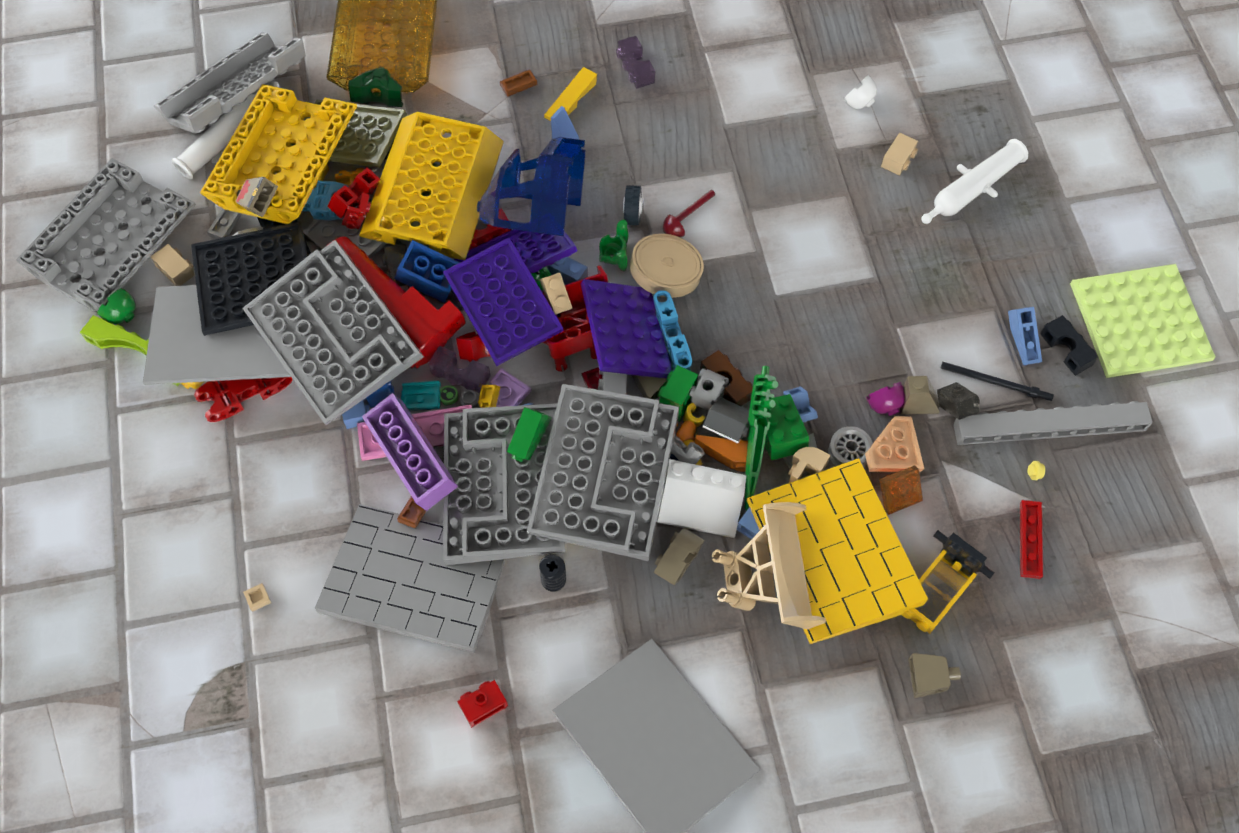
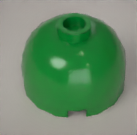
[97,288,136,325]

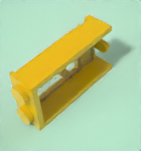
[902,550,977,634]

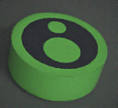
[440,385,458,405]

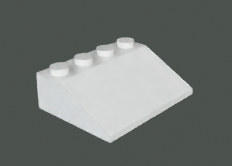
[657,459,746,538]

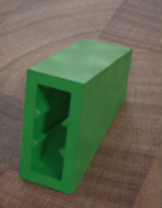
[507,407,552,462]

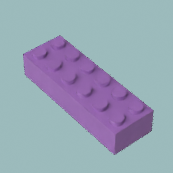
[362,393,458,511]

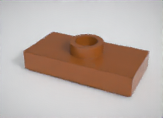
[500,69,538,97]
[397,496,426,529]

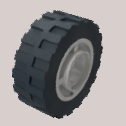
[623,185,642,226]

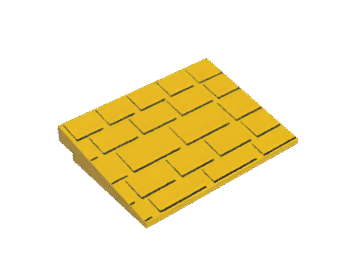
[747,458,928,644]

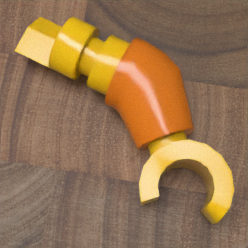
[676,403,706,466]

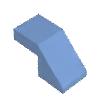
[783,386,818,422]

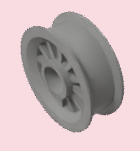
[828,427,873,467]

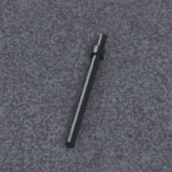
[940,361,1054,401]

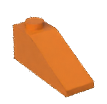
[695,435,748,472]

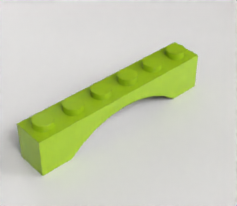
[80,315,180,386]

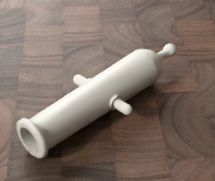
[172,81,279,179]
[921,139,1028,224]

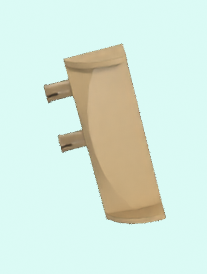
[712,502,826,629]

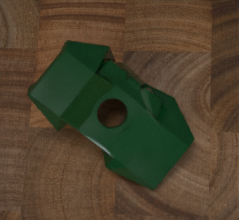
[348,67,403,107]

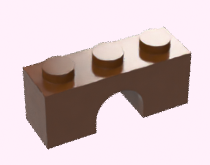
[700,350,753,406]

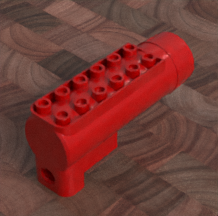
[327,236,466,369]

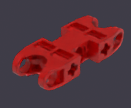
[194,377,293,422]

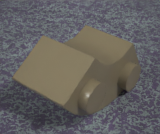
[654,528,705,585]

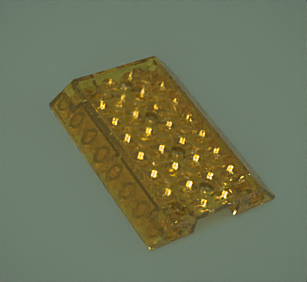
[326,0,437,92]

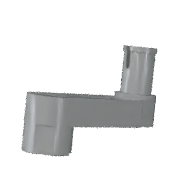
[671,434,704,465]

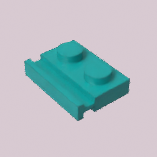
[401,381,441,411]

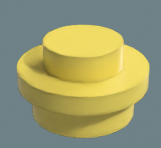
[1027,461,1045,480]

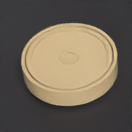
[629,234,704,298]

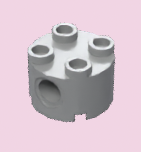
[689,369,729,411]

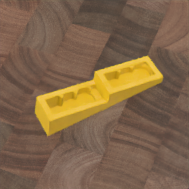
[544,67,597,121]

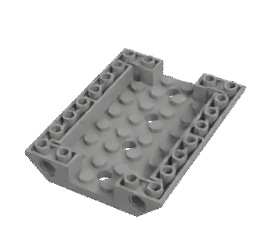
[16,158,196,311]

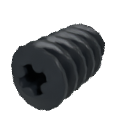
[539,554,566,592]

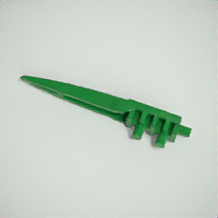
[745,366,778,511]

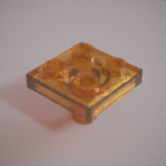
[880,465,923,515]

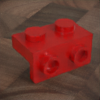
[342,193,371,229]

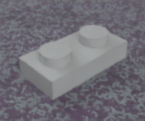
[207,208,242,239]

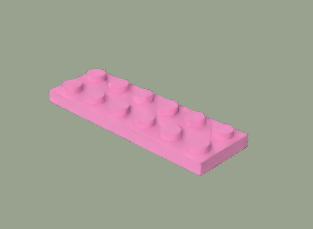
[357,404,472,461]

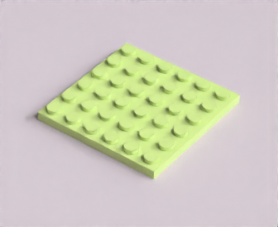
[1070,264,1215,378]

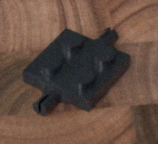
[933,530,995,579]

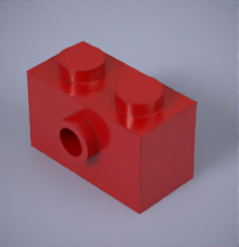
[457,680,508,728]

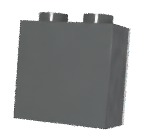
[703,397,750,443]

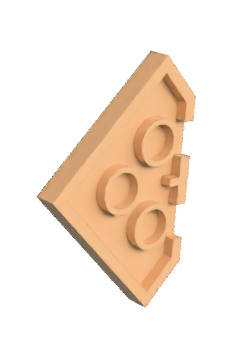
[865,416,924,472]

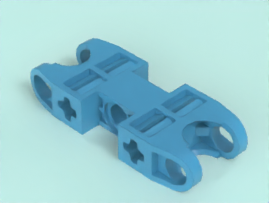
[302,181,349,220]
[654,291,692,371]

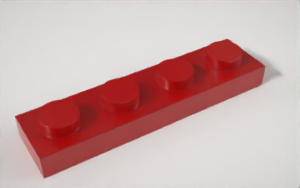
[1020,500,1043,579]

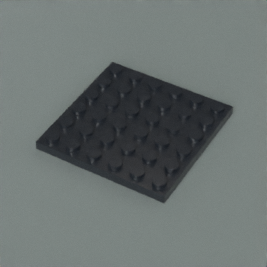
[191,222,308,336]

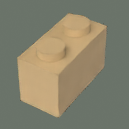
[881,132,918,176]
[150,244,195,286]
[540,273,572,314]

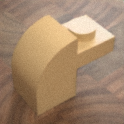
[788,447,831,483]

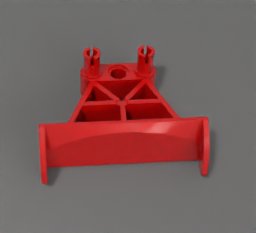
[542,265,608,372]

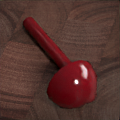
[663,190,715,238]

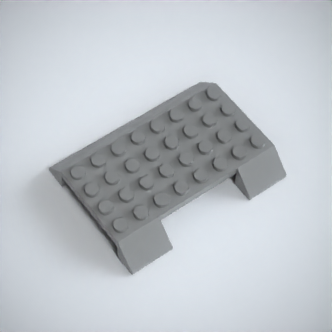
[154,32,305,133]

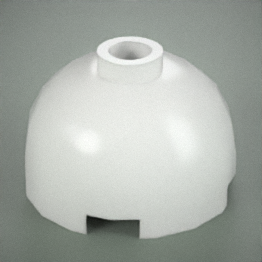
[843,75,877,109]

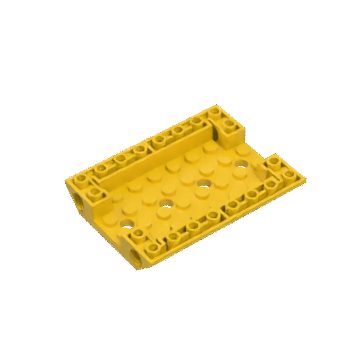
[200,84,357,224]
[359,112,504,260]

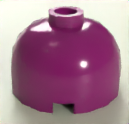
[866,382,905,416]

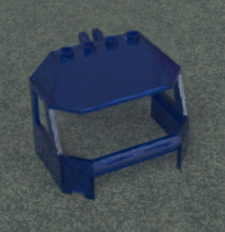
[477,137,586,236]

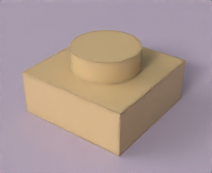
[243,583,271,612]

